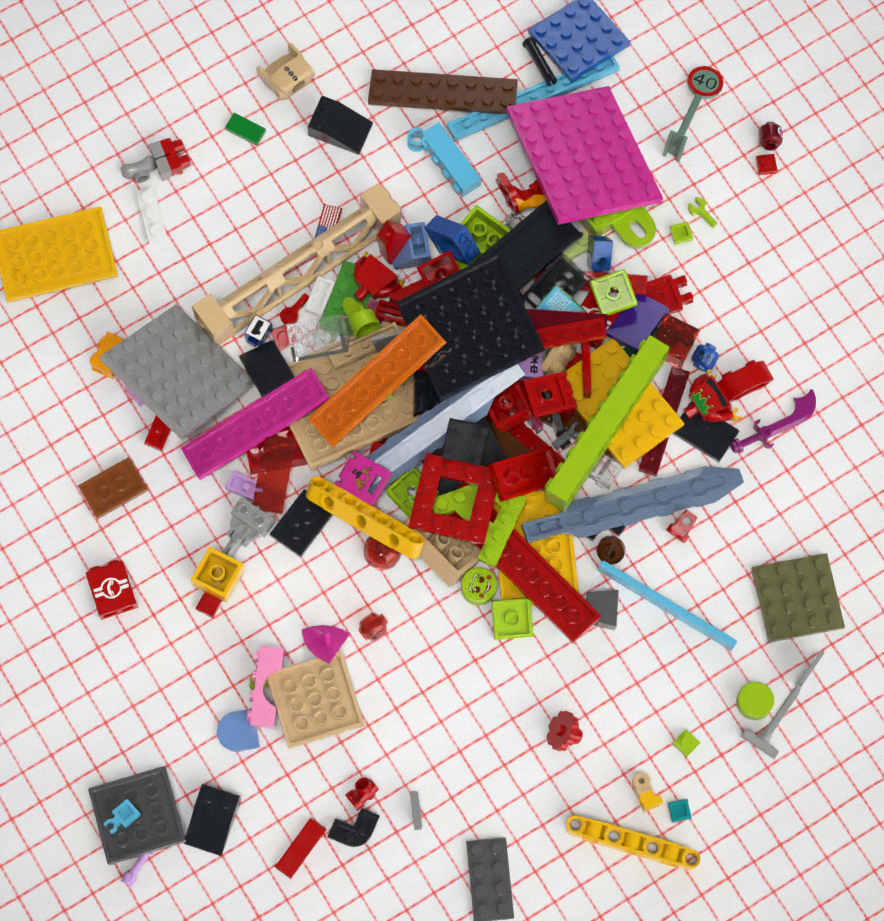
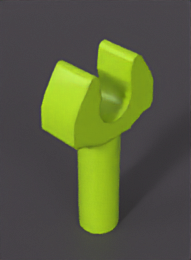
[688,197,718,228]

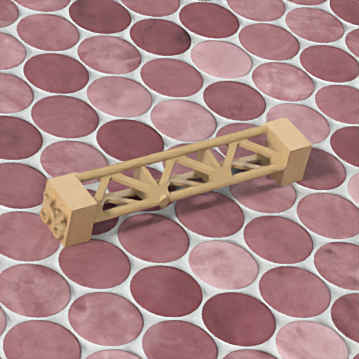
[192,183,401,345]

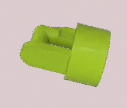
[342,297,380,339]

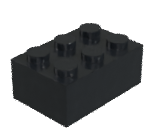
[522,253,590,308]

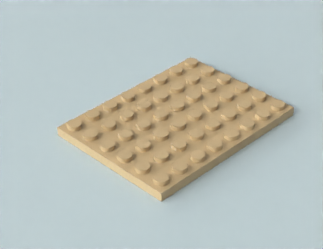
[287,317,420,470]

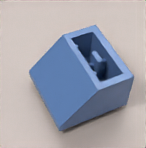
[392,222,431,270]

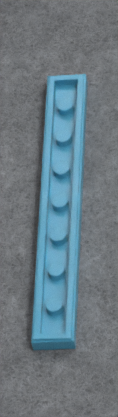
[598,561,737,651]

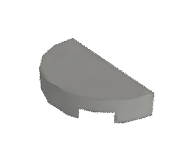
[410,791,422,830]

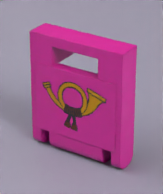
[334,450,393,506]

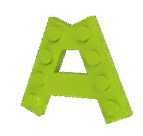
[433,484,527,568]

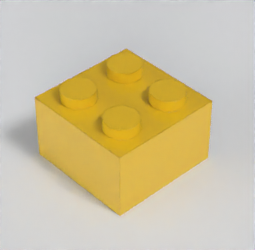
[191,546,245,603]

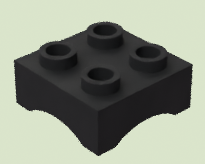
[441,418,489,466]

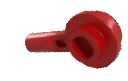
[280,293,309,325]

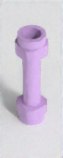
[121,852,154,887]

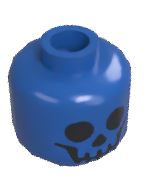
[691,343,719,372]

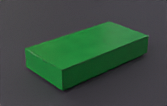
[225,113,266,146]

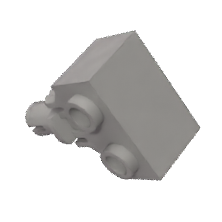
[222,497,275,557]

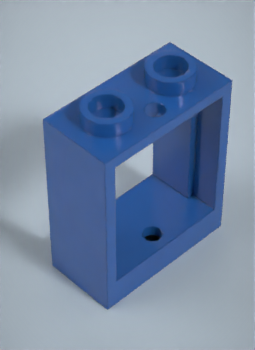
[424,215,480,265]

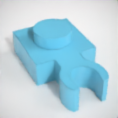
[104,799,141,834]

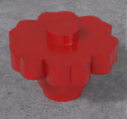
[546,711,583,752]

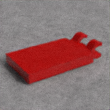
[644,274,694,316]

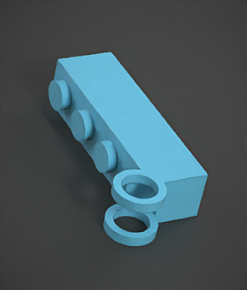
[407,122,481,197]

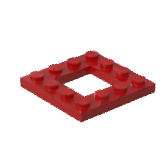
[408,453,497,545]

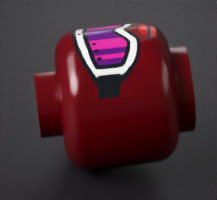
[759,122,783,150]

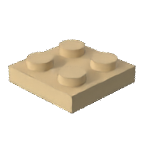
[540,344,577,375]

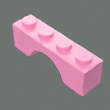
[247,646,284,729]

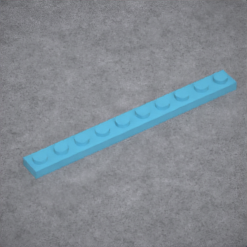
[447,56,620,141]

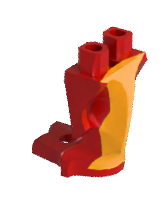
[495,173,546,214]

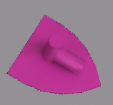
[302,625,350,664]

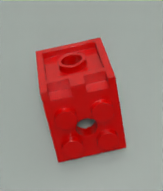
[522,371,578,424]

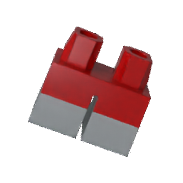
[149,138,191,182]

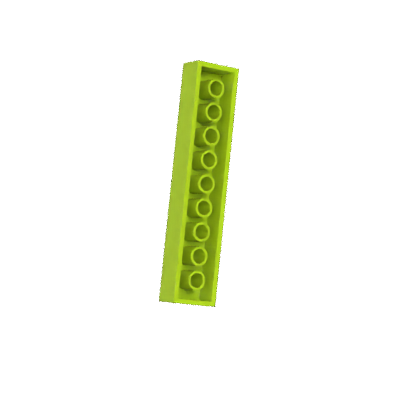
[544,335,669,512]

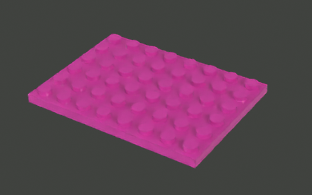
[506,86,663,225]

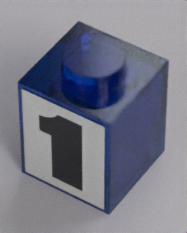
[244,314,273,347]

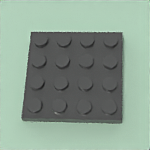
[88,766,186,866]

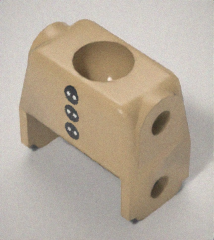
[256,43,315,100]

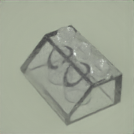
[286,314,350,362]

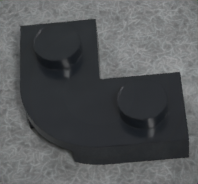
[327,808,380,847]

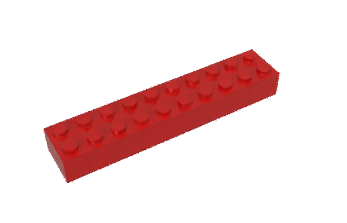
[416,250,532,434]

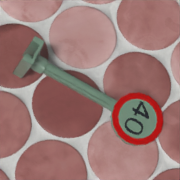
[662,66,724,162]

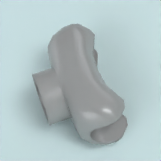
[120,155,156,183]

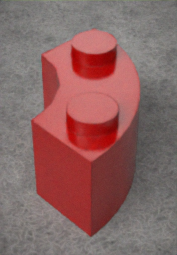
[717,360,774,402]

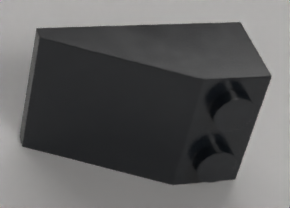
[308,96,373,155]
[184,784,241,857]

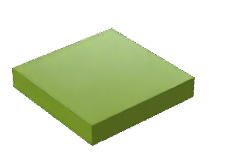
[491,597,533,640]

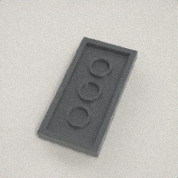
[466,838,514,921]

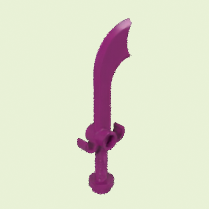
[730,389,816,454]

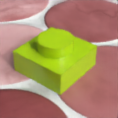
[669,221,693,245]
[672,729,701,758]

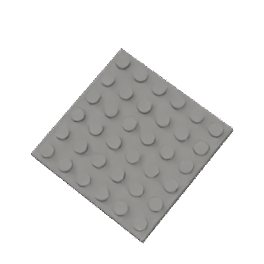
[99,304,254,440]

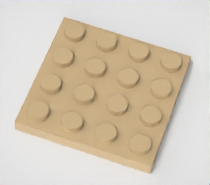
[267,651,365,749]

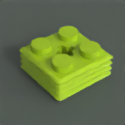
[590,269,637,316]
[386,467,439,517]

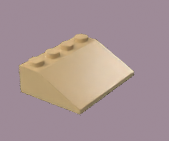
[403,510,481,588]

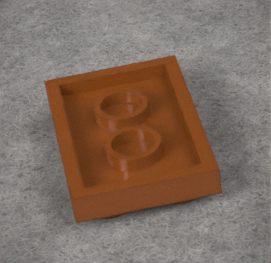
[78,457,148,520]

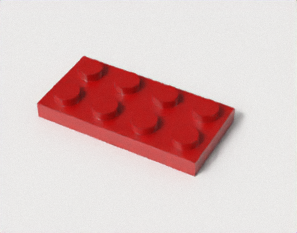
[488,446,558,502]

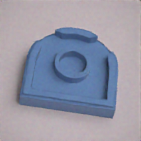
[217,709,260,752]

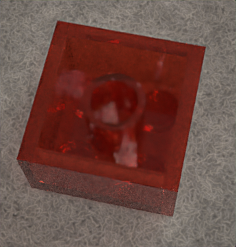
[654,313,700,369]

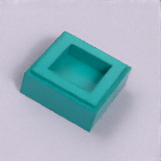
[668,799,692,823]

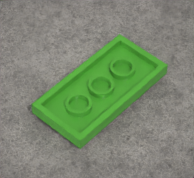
[319,260,370,338]

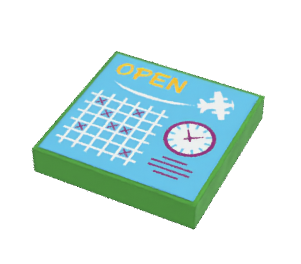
[535,284,585,312]

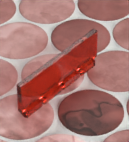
[252,435,296,514]

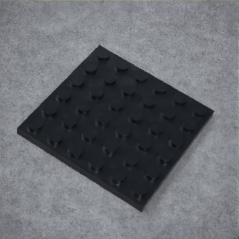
[396,251,545,401]

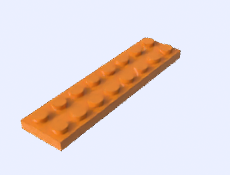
[308,314,447,447]

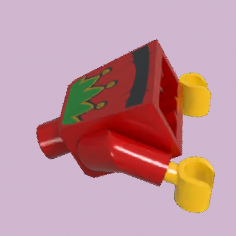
[683,370,742,422]

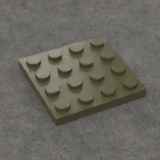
[751,553,845,643]

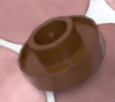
[596,536,626,564]

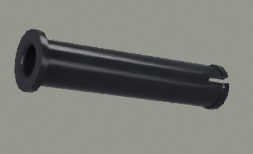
[522,37,557,86]

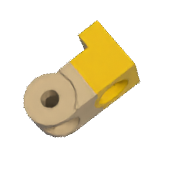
[632,772,663,813]

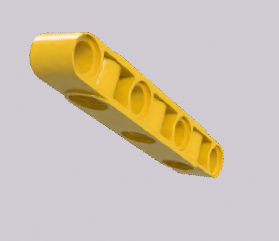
[306,476,425,559]
[565,815,701,870]

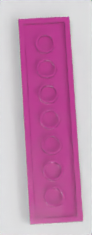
[181,368,330,480]

